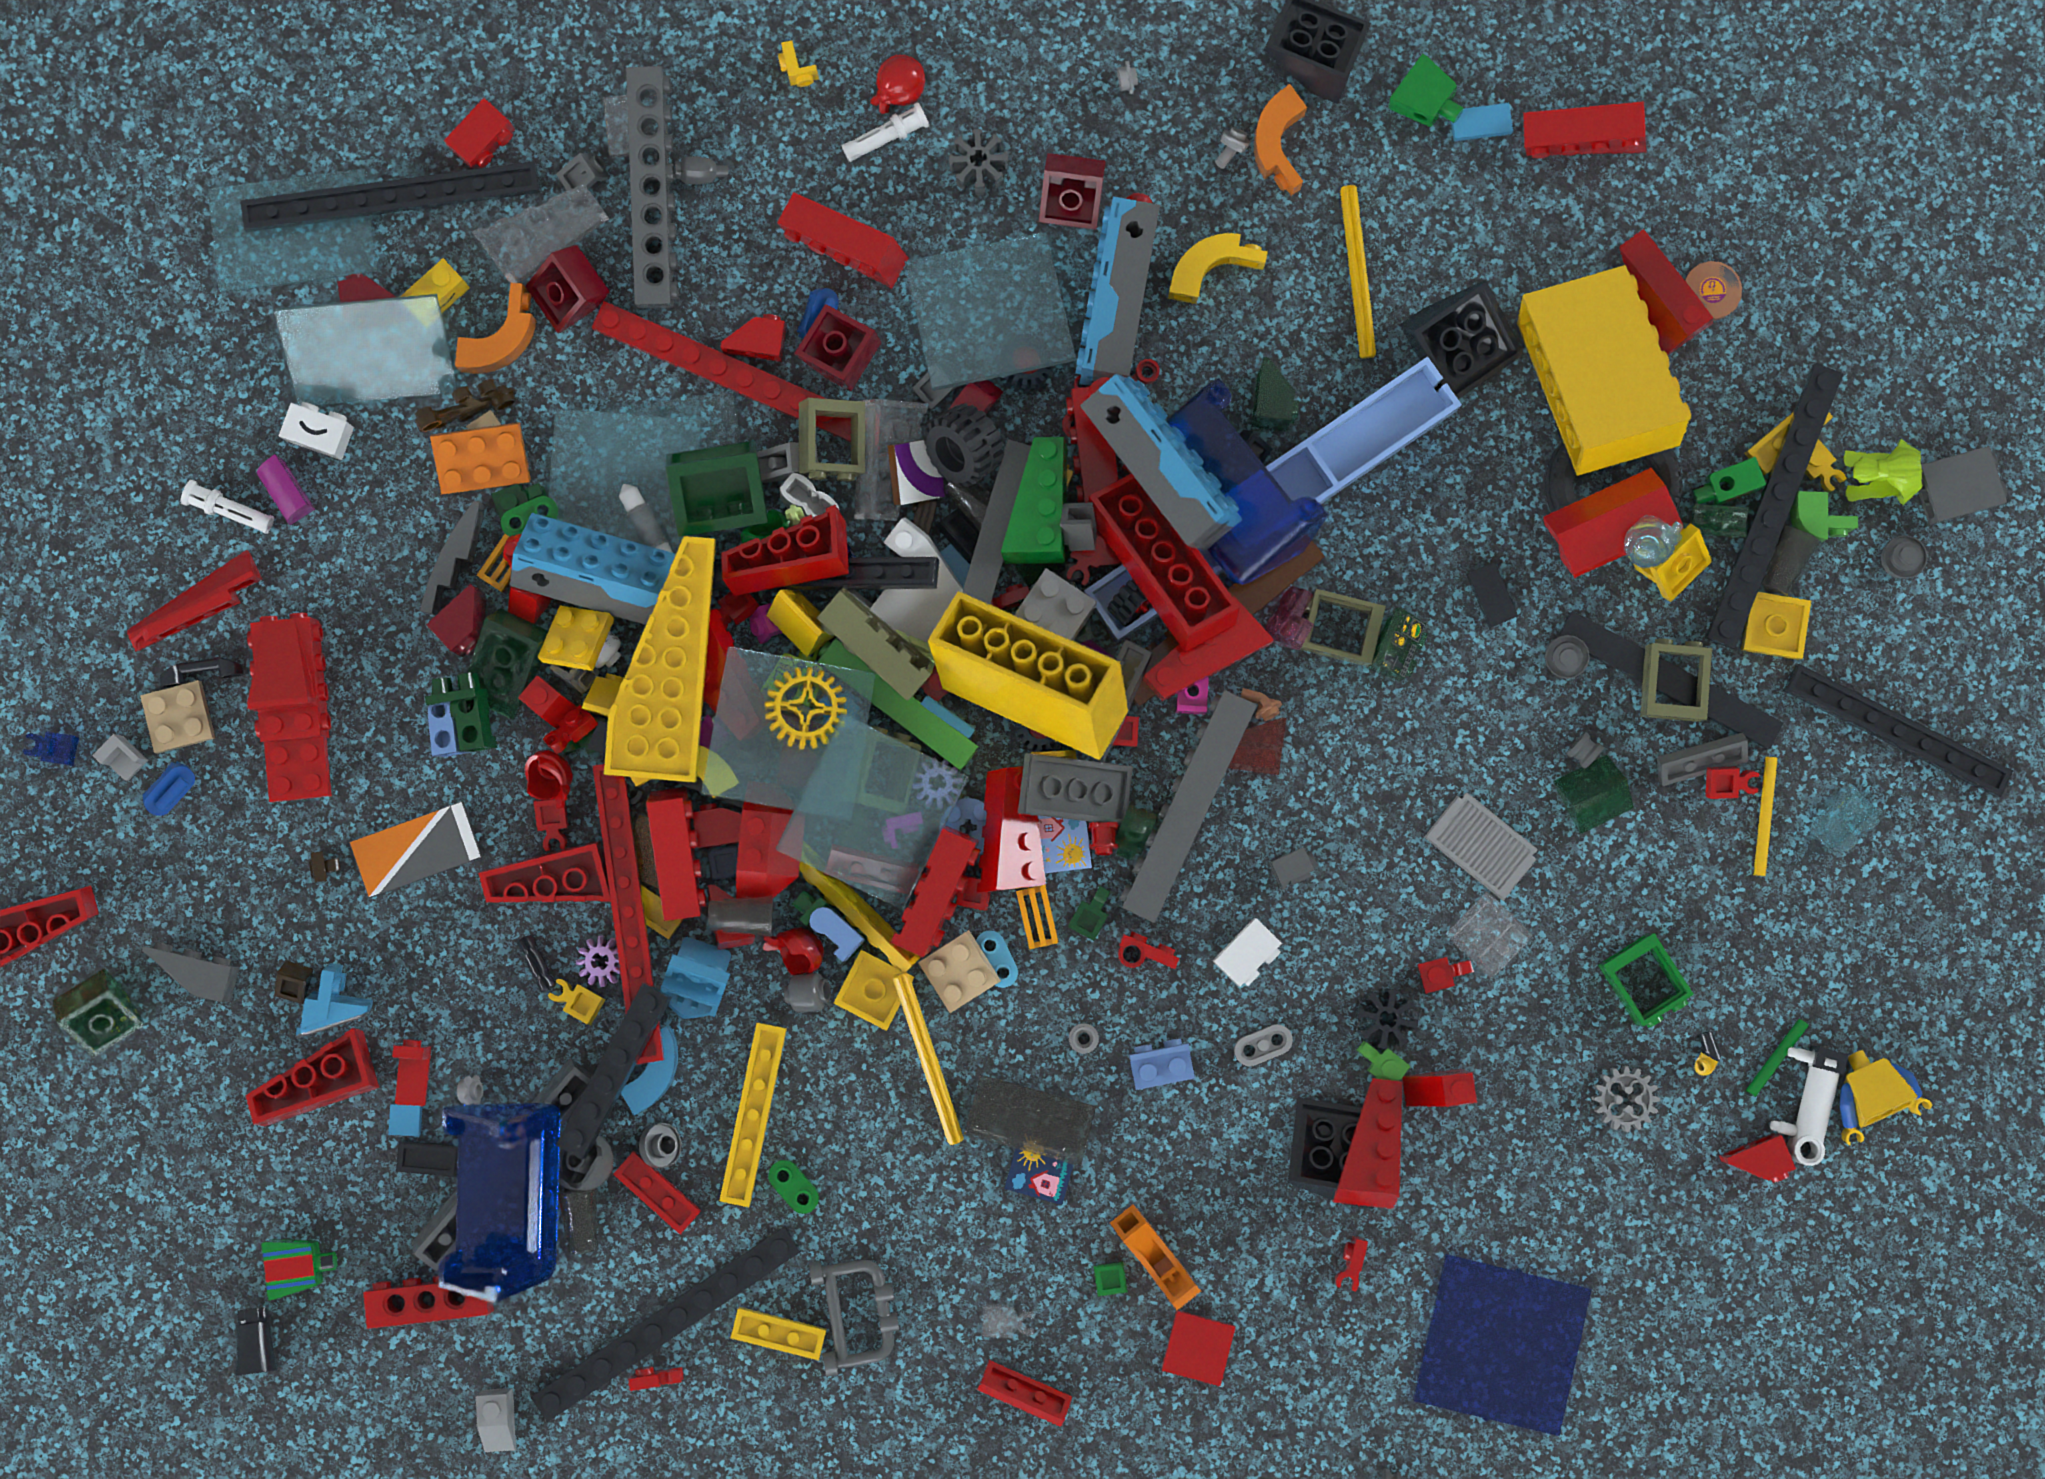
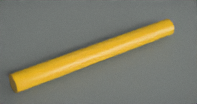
[1753,757,1778,876]

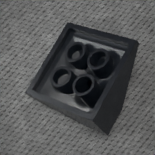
[1264,0,1371,104]
[1400,280,1524,399]
[1287,1097,1374,1209]

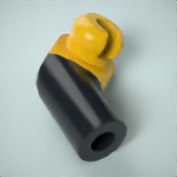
[1694,1031,1721,1076]

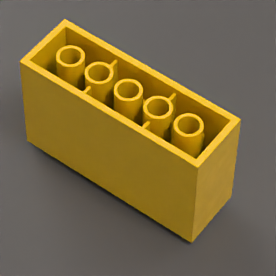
[1517,265,1691,476]
[928,591,1128,760]

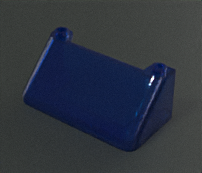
[1166,378,1329,584]
[438,1103,560,1303]

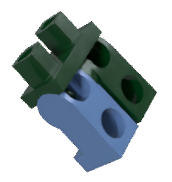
[425,673,498,757]
[792,891,868,962]

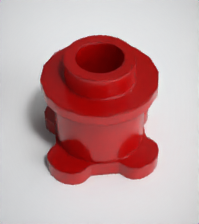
[1088,822,1119,855]

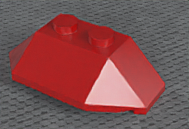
[736,781,805,904]

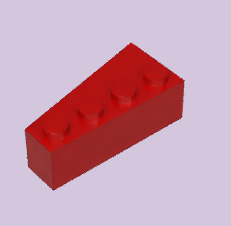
[478,840,611,902]

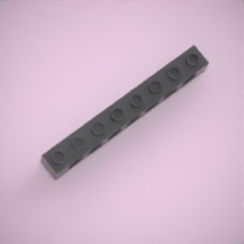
[626,66,679,309]

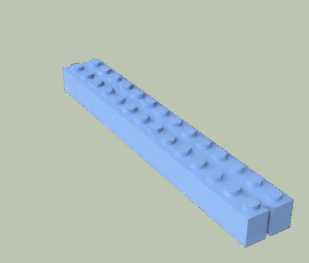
[1084,356,1462,644]

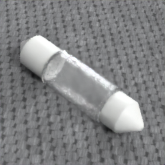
[619,484,673,553]

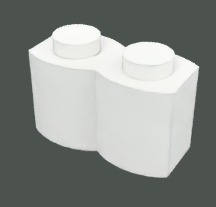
[780,473,839,517]

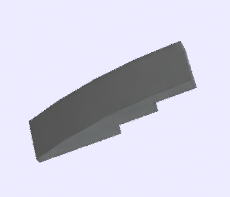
[420,501,486,616]
[1075,640,1153,763]

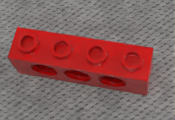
[363,1270,494,1329]

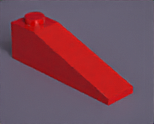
[1619,229,1714,355]

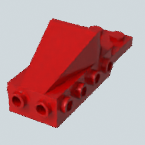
[247,613,332,803]

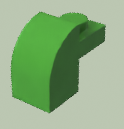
[1790,491,1858,544]

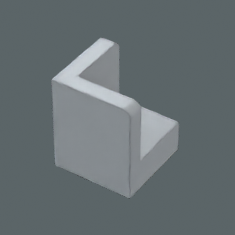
[92,734,148,781]

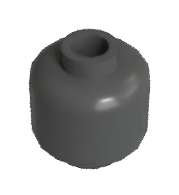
[784,972,831,1013]

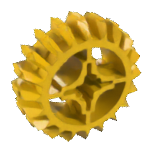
[764,667,847,750]

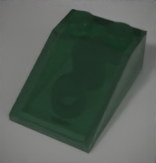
[468,608,548,720]

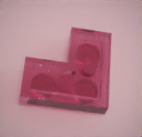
[1265,586,1314,650]

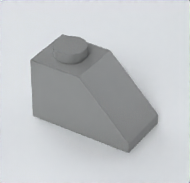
[757,442,819,483]
[476,1388,516,1452]

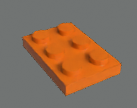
[430,422,531,495]

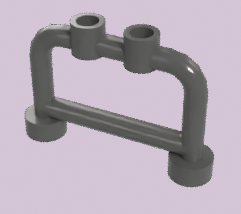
[809,1259,899,1377]

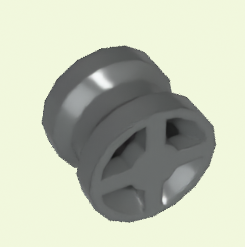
[1566,731,1604,769]

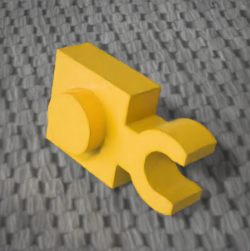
[1805,439,1846,493]
[548,979,606,1026]

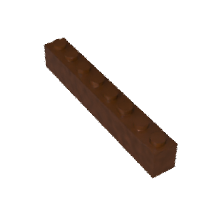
[1133,529,1325,708]

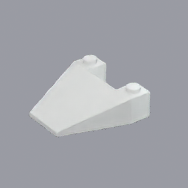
[847,517,963,643]

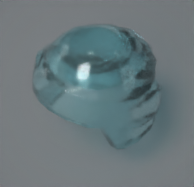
[1624,516,1682,568]

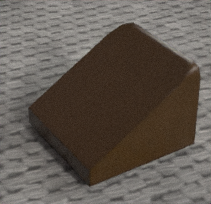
[274,961,313,1004]

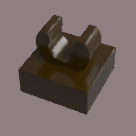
[308,851,340,885]

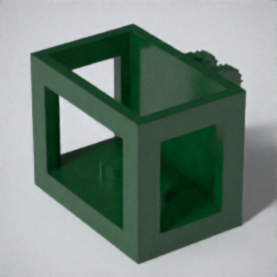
[665,440,768,537]

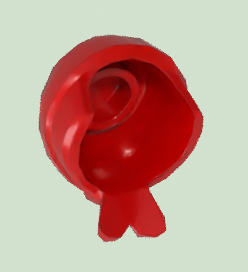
[870,55,925,114]
[525,750,573,808]
[762,927,824,976]

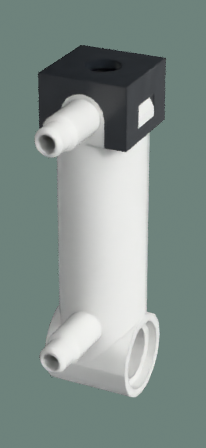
[1770,1045,1849,1166]

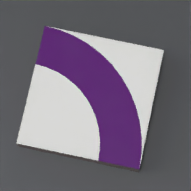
[887,439,945,505]

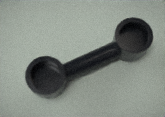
[159,657,244,688]

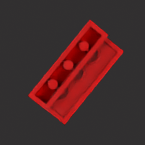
[1543,468,1683,578]

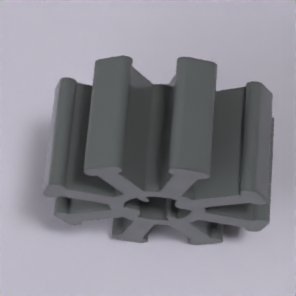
[949,129,1008,195]

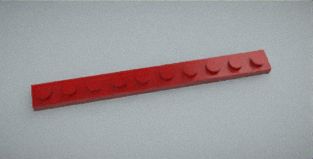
[592,301,873,443]
[593,764,665,1065]

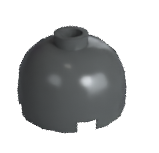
[553,1135,614,1191]

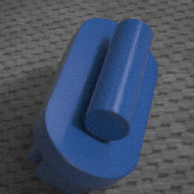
[797,288,839,339]
[142,761,195,816]

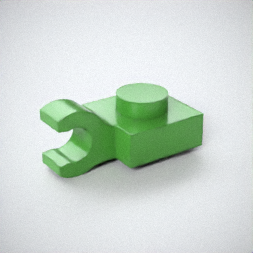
[1356,1041,1411,1081]

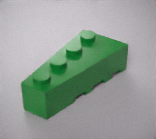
[1001,437,1068,564]

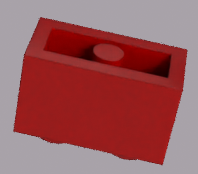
[444,98,515,169]

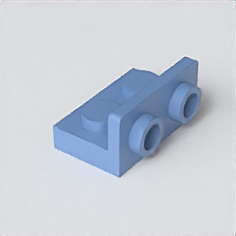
[1129,1038,1195,1090]

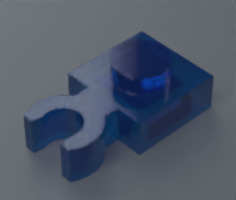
[23,732,79,766]

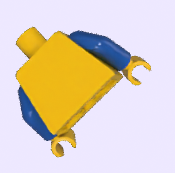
[1840,1050,1932,1146]

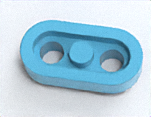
[976,931,1018,988]

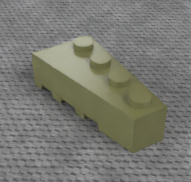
[817,587,935,701]

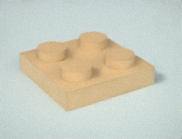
[140,680,215,754]
[918,930,1001,1013]

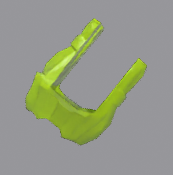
[1843,439,1922,505]

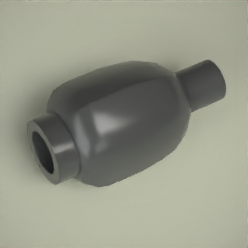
[675,156,728,185]

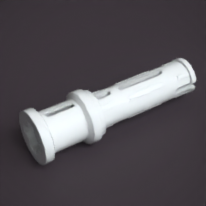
[841,102,930,162]
[181,480,274,534]

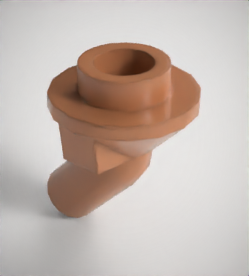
[1241,688,1282,721]

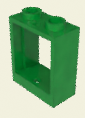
[1598,933,1694,1028]

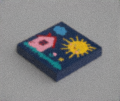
[1004,1130,1078,1205]

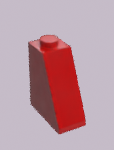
[1402,1068,1477,1107]

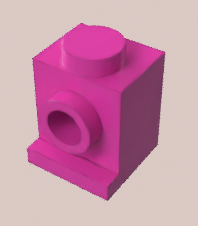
[1175,677,1209,715]

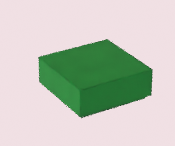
[1093,1261,1128,1296]

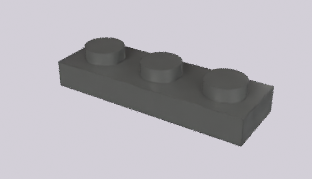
[1657,733,1748,786]

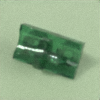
[1692,504,1748,538]
[1116,804,1158,860]

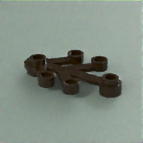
[414,379,517,432]

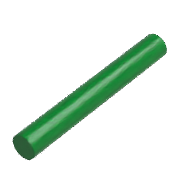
[1745,1019,1809,1097]

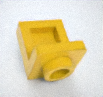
[778,40,819,87]

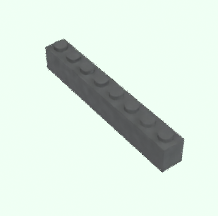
[1120,690,1257,923]
[412,1057,593,1272]

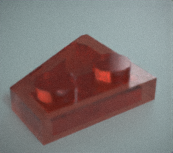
[1227,718,1286,775]

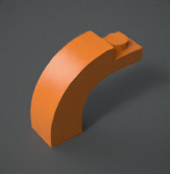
[1253,84,1307,196]
[455,283,537,374]
[1110,1204,1201,1310]

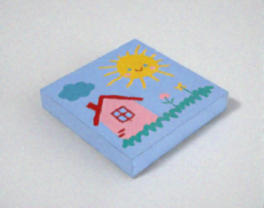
[1038,816,1092,873]

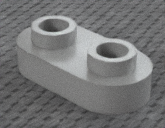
[1234,1024,1293,1066]

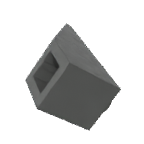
[142,942,239,1002]

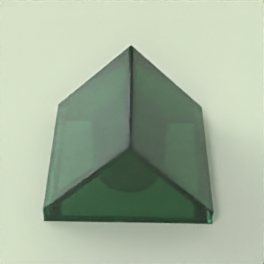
[1553,755,1634,834]

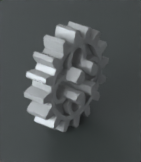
[1592,1066,1660,1132]

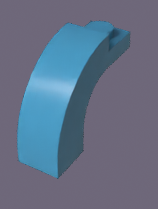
[621,1021,678,1116]

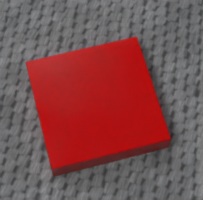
[1161,1310,1236,1386]

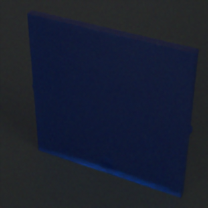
[1413,1254,1592,1436]

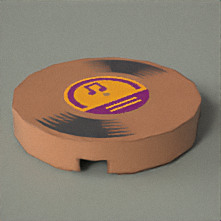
[1685,261,1742,321]

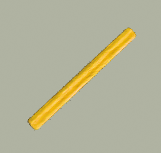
[1340,185,1376,359]
[893,972,964,1145]

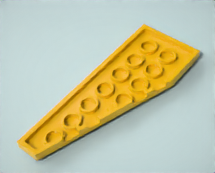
[604,536,716,782]

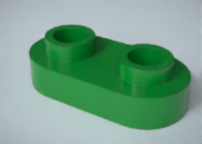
[501,496,559,537]
[769,1160,819,1214]

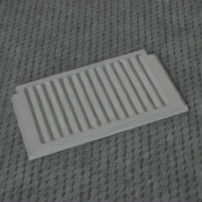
[1424,792,1538,901]

